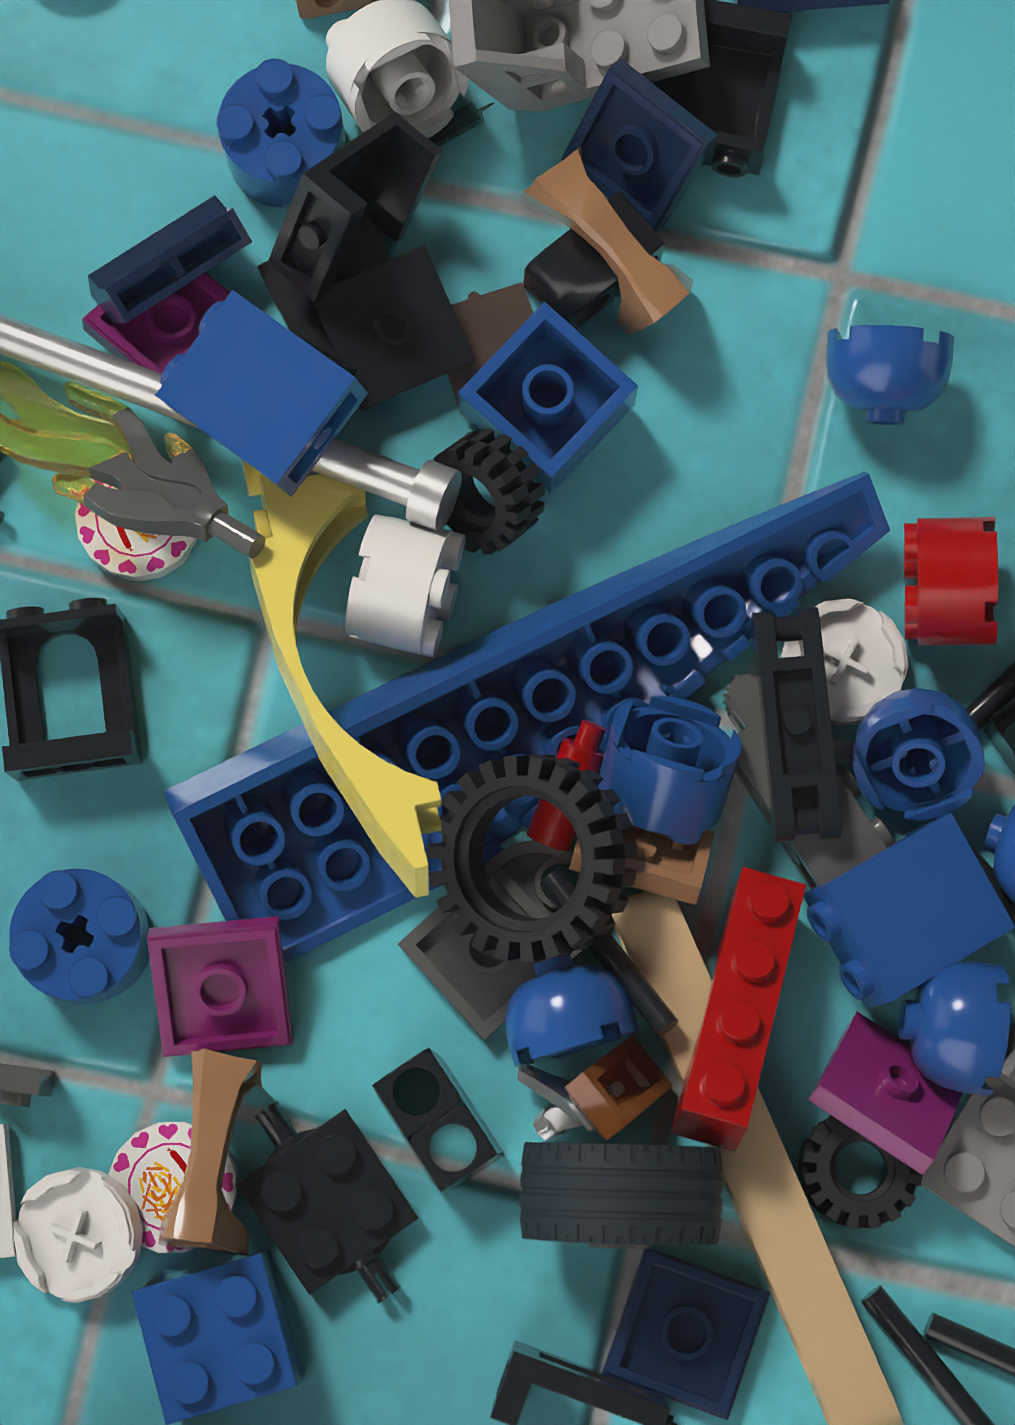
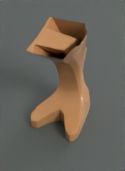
[516,146,693,335]
[158,1049,262,1256]

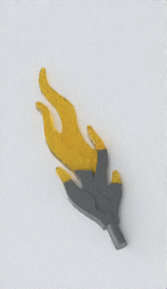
[0,361,265,559]

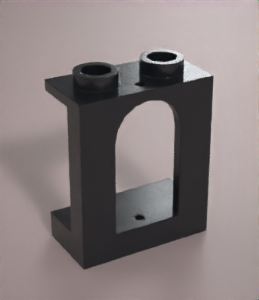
[0,597,143,781]
[490,1340,677,1425]

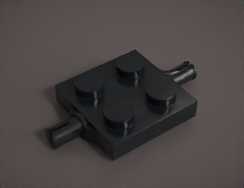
[236,1101,419,1303]

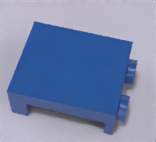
[155,290,368,497]
[803,813,1015,1008]

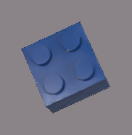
[458,301,638,494]
[131,1250,304,1425]

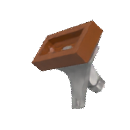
[517,1034,673,1141]

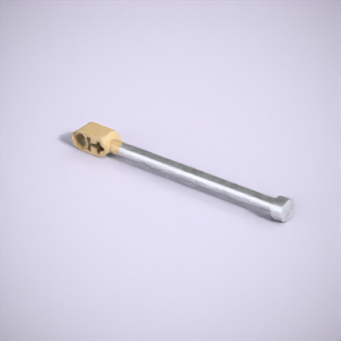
[0,314,462,531]

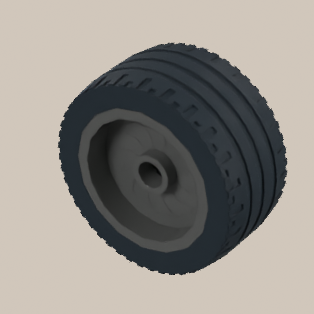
[519,1142,723,1249]

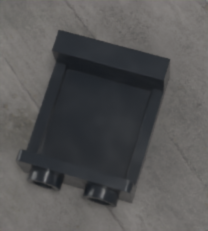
[653,0,792,177]

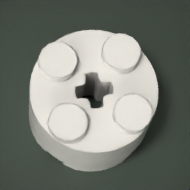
[326,0,469,138]
[345,514,465,658]

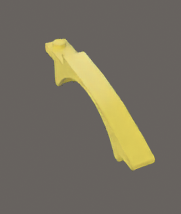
[242,460,441,898]

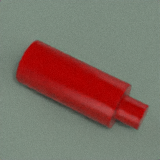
[526,720,606,851]

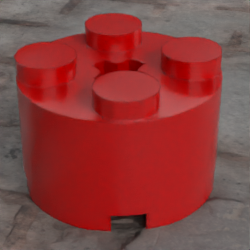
[903,517,998,646]

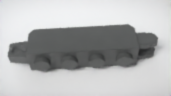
[723,672,920,992]

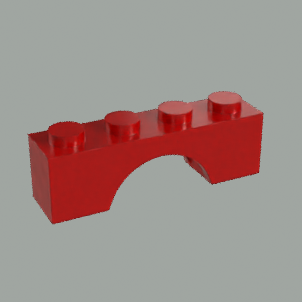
[671,867,806,1152]

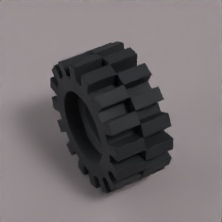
[433,429,545,555]
[798,1115,923,1229]

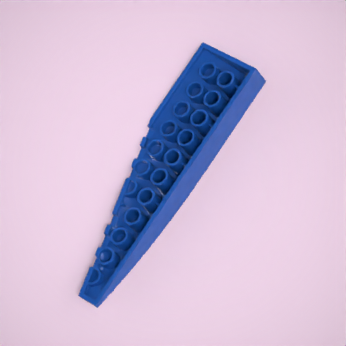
[163,472,890,963]

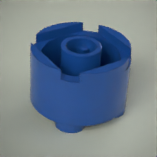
[216,58,346,207]
[598,696,742,845]
[9,869,149,1005]

